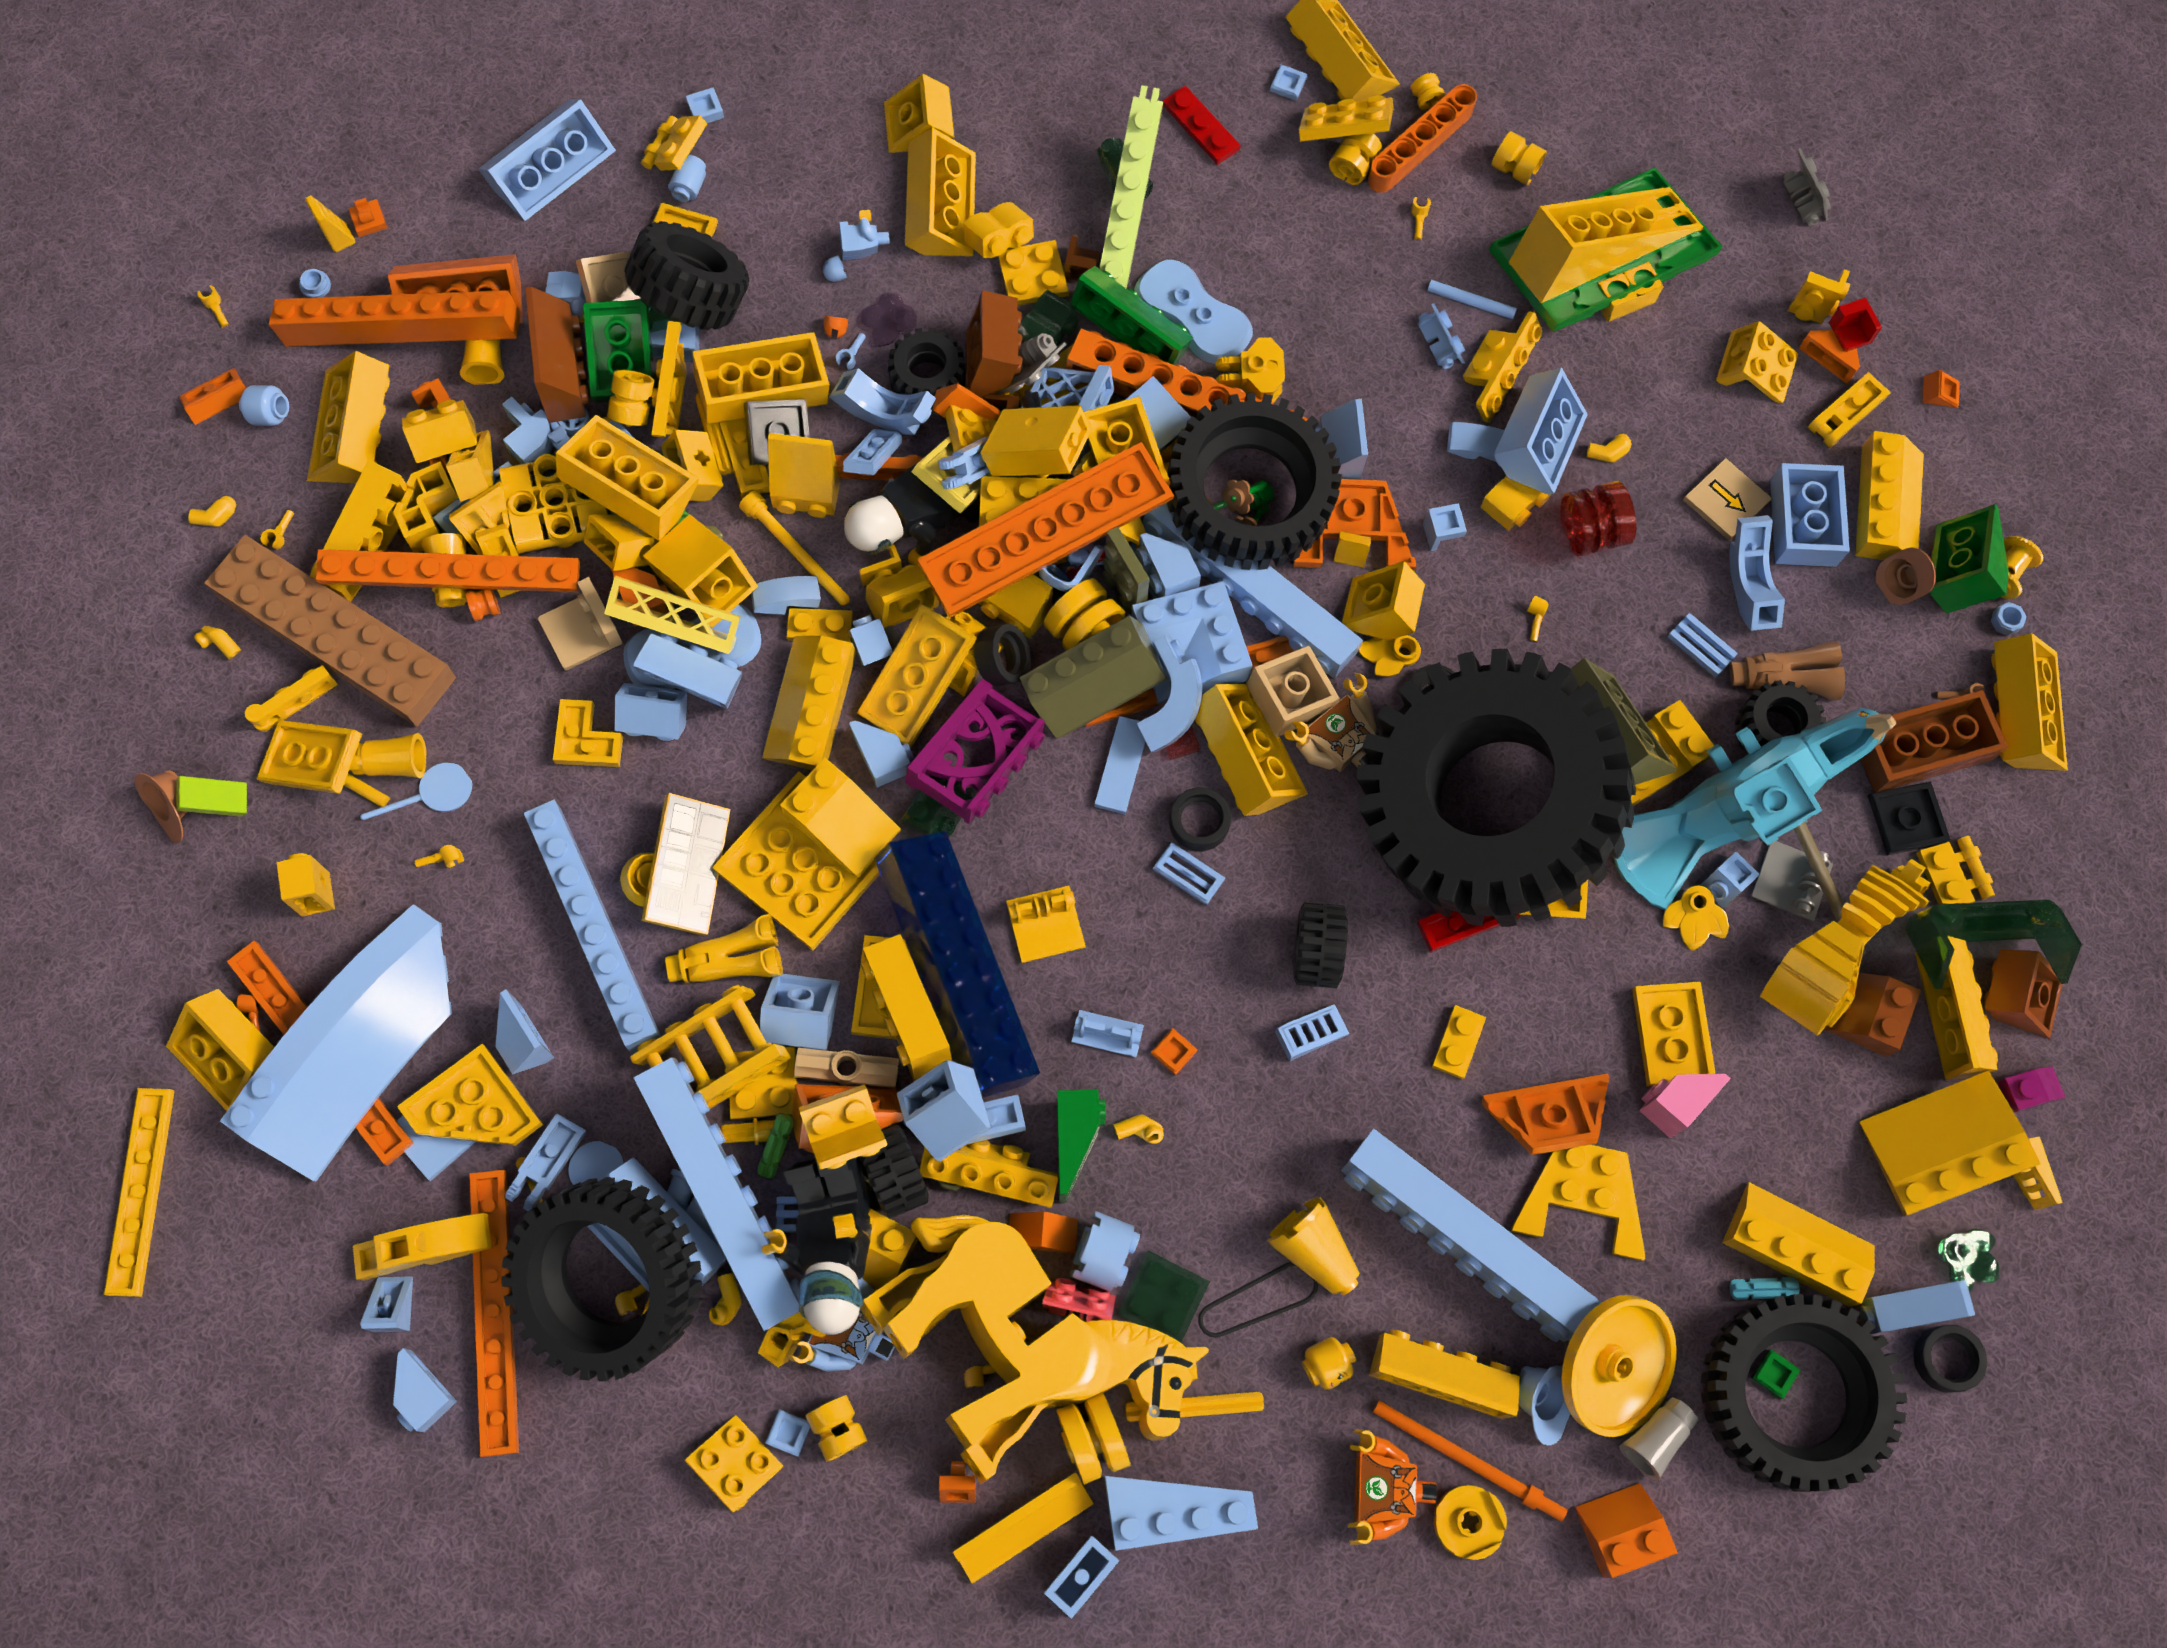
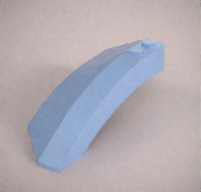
[220,904,452,1181]

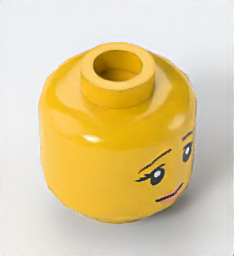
[1302,1337,1356,1390]

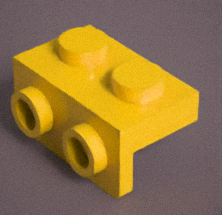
[1788,269,1850,324]

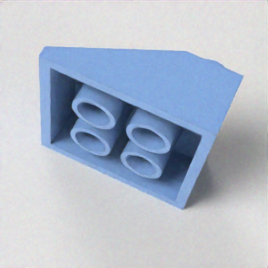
[1131,581,1253,705]

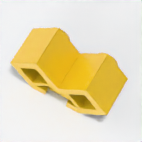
[393,461,458,553]

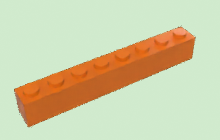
[269,290,521,347]

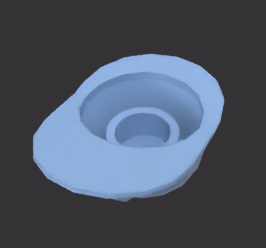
[1519,1365,1570,1446]

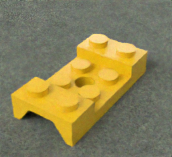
[1631,700,1714,806]

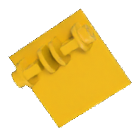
[1006,886,1086,963]
[684,1415,783,1513]

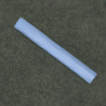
[1428,280,1517,320]

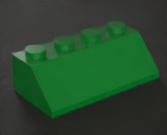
[1070,266,1193,365]

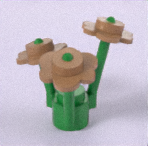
[1206,479,1274,526]

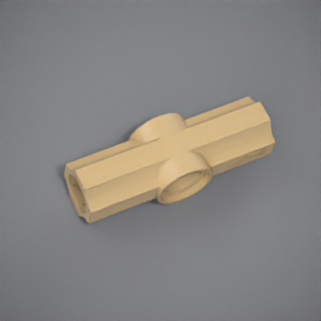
[794,1048,899,1089]

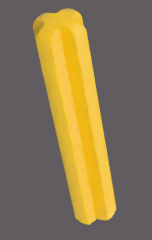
[695,393,733,475]

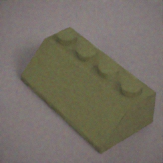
[1020,615,1168,739]
[1571,658,1677,785]

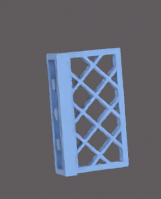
[1022,365,1115,474]

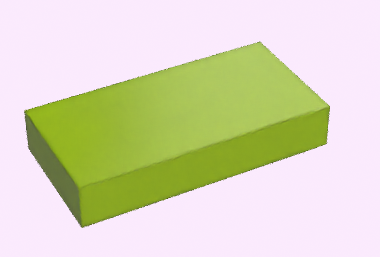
[176,776,247,816]

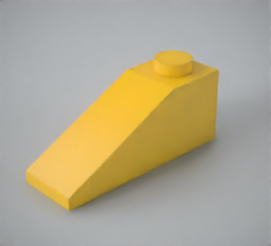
[446,430,494,502]

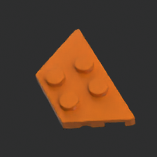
[1482,1073,1609,1155]

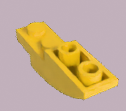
[353,1213,492,1281]

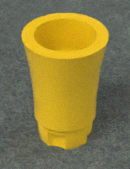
[460,339,504,385]
[421,533,467,608]
[349,733,427,778]

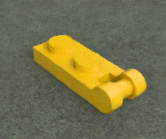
[1807,372,1891,448]
[245,665,338,732]

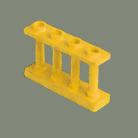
[630,985,791,1109]

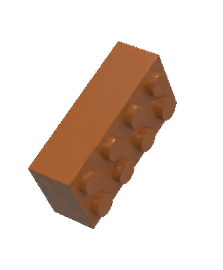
[1861,690,2008,792]

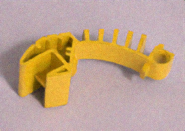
[1760,859,1930,1036]

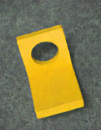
[859,542,902,586]

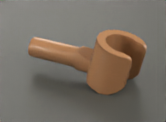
[1936,683,1984,699]

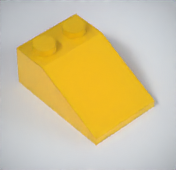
[768,433,840,518]
[780,758,901,878]

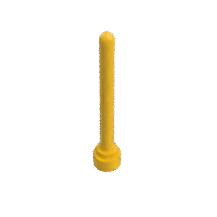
[739,490,850,606]

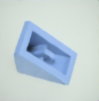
[360,1276,413,1332]

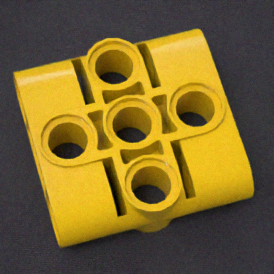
[499,454,608,554]

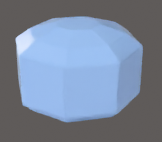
[1991,602,2027,636]

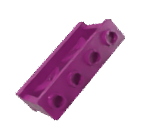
[905,678,1045,824]

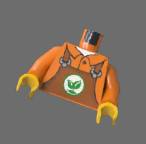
[1347,1429,1437,1545]

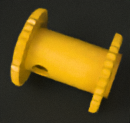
[2001,536,2043,599]

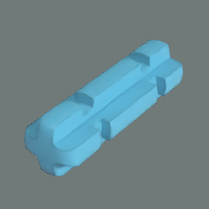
[1730,1277,1800,1300]

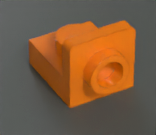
[411,378,451,409]

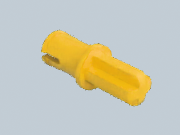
[720,1118,789,1145]

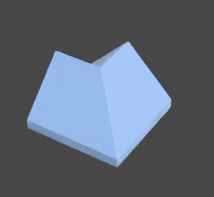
[495,990,554,1074]

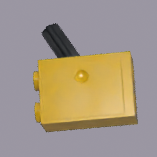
[980,390,1092,478]

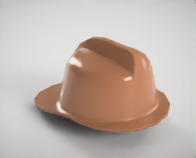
[1876,547,1936,605]
[134,770,187,843]

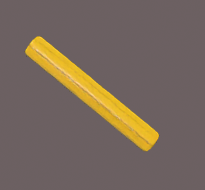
[1125,1392,1264,1422]

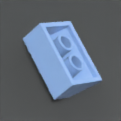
[633,632,743,709]

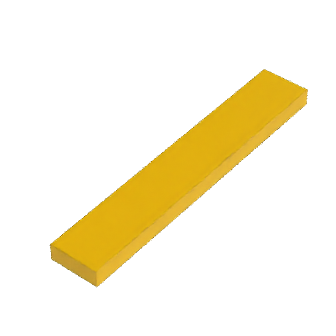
[104,1088,175,1297]

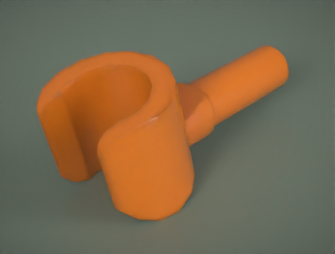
[237,994,261,1032]

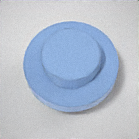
[299,269,331,298]

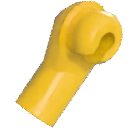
[194,626,241,660]

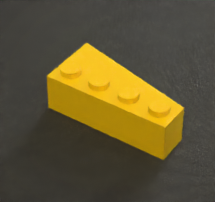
[309,460,408,602]
[860,934,952,1081]

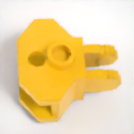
[1215,338,1285,403]

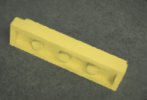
[604,576,741,654]

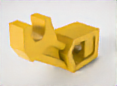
[758,1309,827,1368]

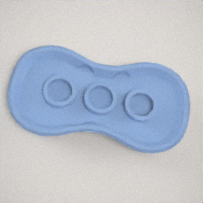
[1134,260,1253,364]
[623,604,761,689]

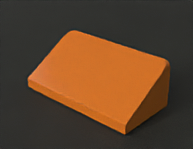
[179,368,246,425]
[933,383,1001,420]

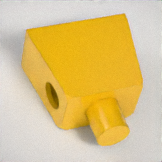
[584,514,659,571]

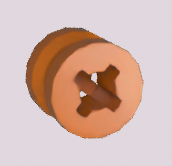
[465,589,501,622]

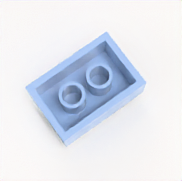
[1770,463,1850,567]

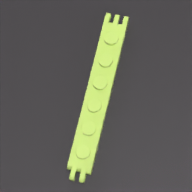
[1099,85,1163,288]

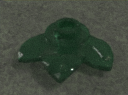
[1939,1229,2000,1293]

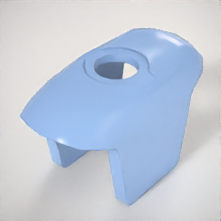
[1039,545,1104,592]

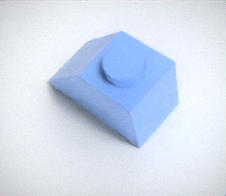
[849,721,914,788]
[393,1348,457,1432]

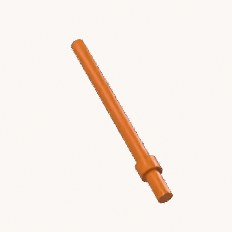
[1372,1400,1568,1522]

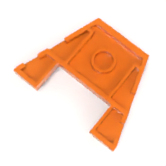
[1293,479,1416,572]

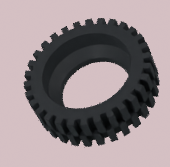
[1167,393,1342,570]
[502,1177,702,1382]
[1701,1294,1907,1492]

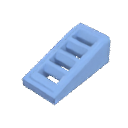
[1275,1004,1349,1062]

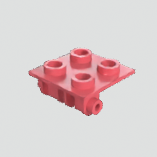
[1042,1278,1116,1322]

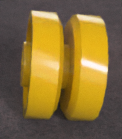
[1044,578,1125,651]
[1056,1392,1131,1484]

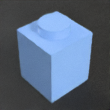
[848,615,893,666]

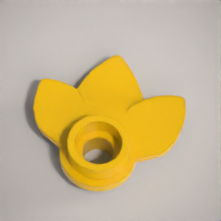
[1358,635,1421,677]
[1663,885,1729,951]

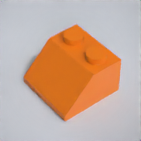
[1575,1483,1678,1578]

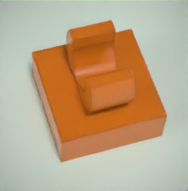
[348,198,388,237]
[939,1461,976,1503]

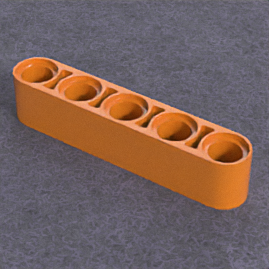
[1368,84,1477,193]

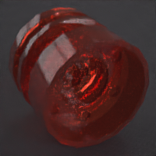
[1560,481,1637,557]

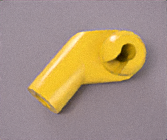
[1586,434,1632,463]
[188,496,236,527]
[1113,1114,1164,1144]
[709,1273,742,1326]

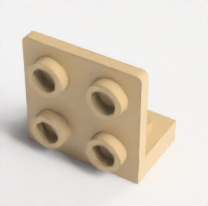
[538,577,623,671]

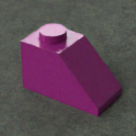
[1996,1066,2066,1113]

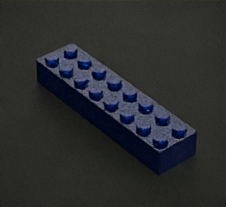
[874,831,1040,1098]

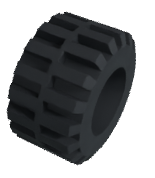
[888,328,965,414]
[1735,680,1826,755]
[1293,902,1348,989]
[861,1123,929,1219]

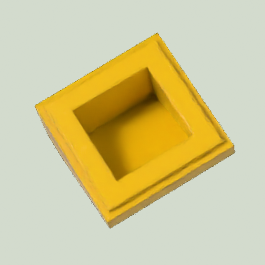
[1333,531,1371,568]

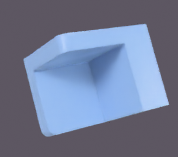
[1423,503,1467,551]

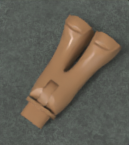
[1729,641,1845,701]

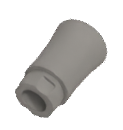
[1619,1397,1698,1481]

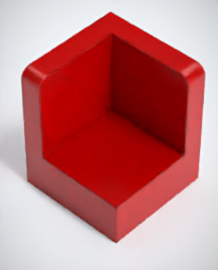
[1828,297,1882,352]

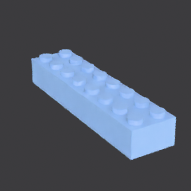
[633,1057,805,1331]
[1341,1129,1602,1342]

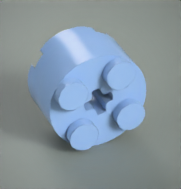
[1070,1211,1140,1292]

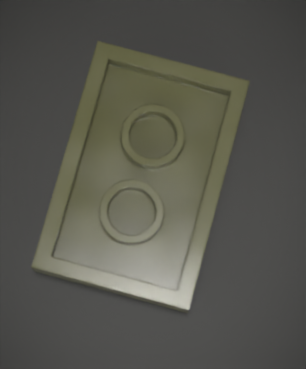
[1102,526,1150,614]

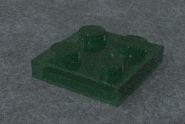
[1118,1251,1210,1343]

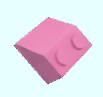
[1639,1074,1731,1138]

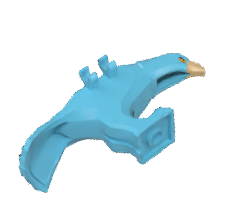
[1613,708,1896,910]

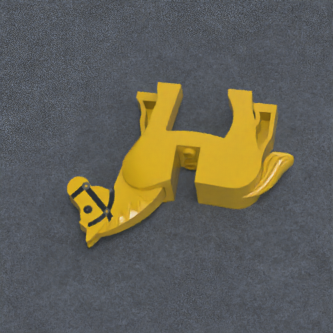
[860,1215,1209,1484]

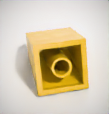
[643,514,758,628]

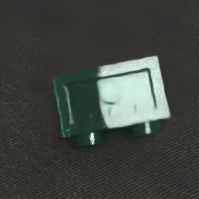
[900,775,975,846]

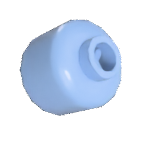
[239,385,289,426]

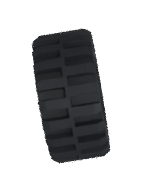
[624,221,749,330]

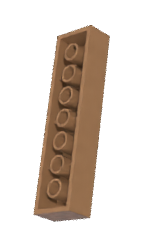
[204,535,456,727]

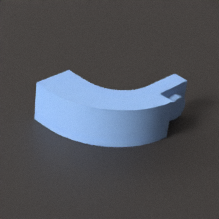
[829,368,936,435]
[1729,515,1785,631]
[1137,636,1202,752]

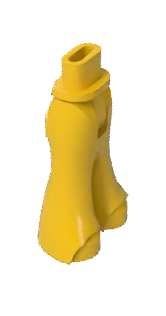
[665,914,783,984]

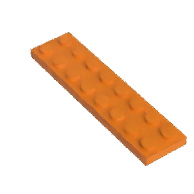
[917,442,1174,618]

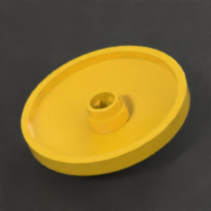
[1562,1295,1677,1437]

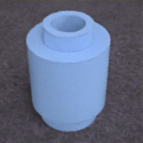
[668,155,706,202]

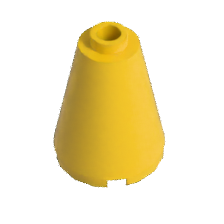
[1267,1197,1359,1295]

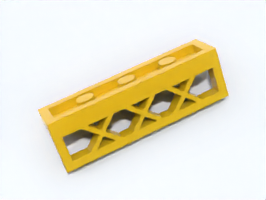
[953,1472,1094,1584]

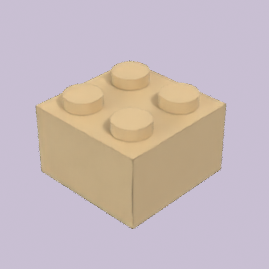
[1246,646,1340,737]

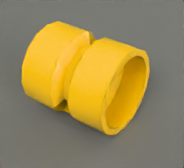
[1491,131,1547,186]
[1329,133,1382,185]
[607,370,654,426]
[806,1395,868,1462]

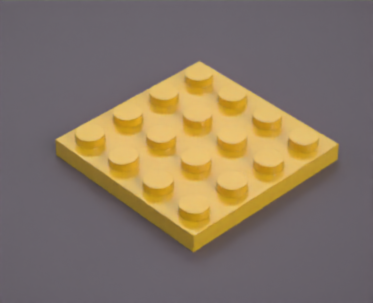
[712,771,898,951]

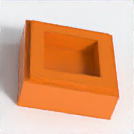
[1150,1028,1198,1076]

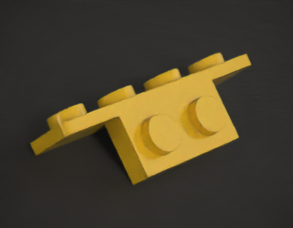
[1463,311,1542,423]
[920,1140,1059,1207]

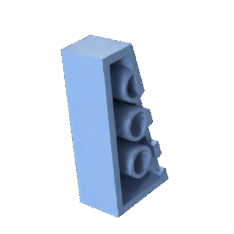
[1104,1476,1258,1551]

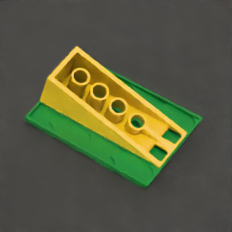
[1488,167,1723,332]

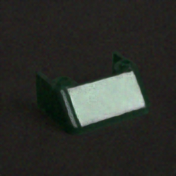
[1906,899,2082,990]

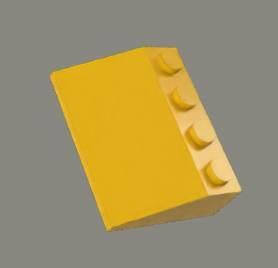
[1859,1070,2041,1216]

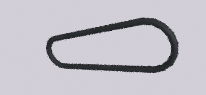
[1198,1262,1319,1338]

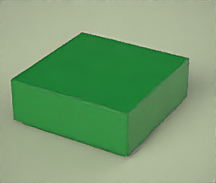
[1751,1349,1801,1399]

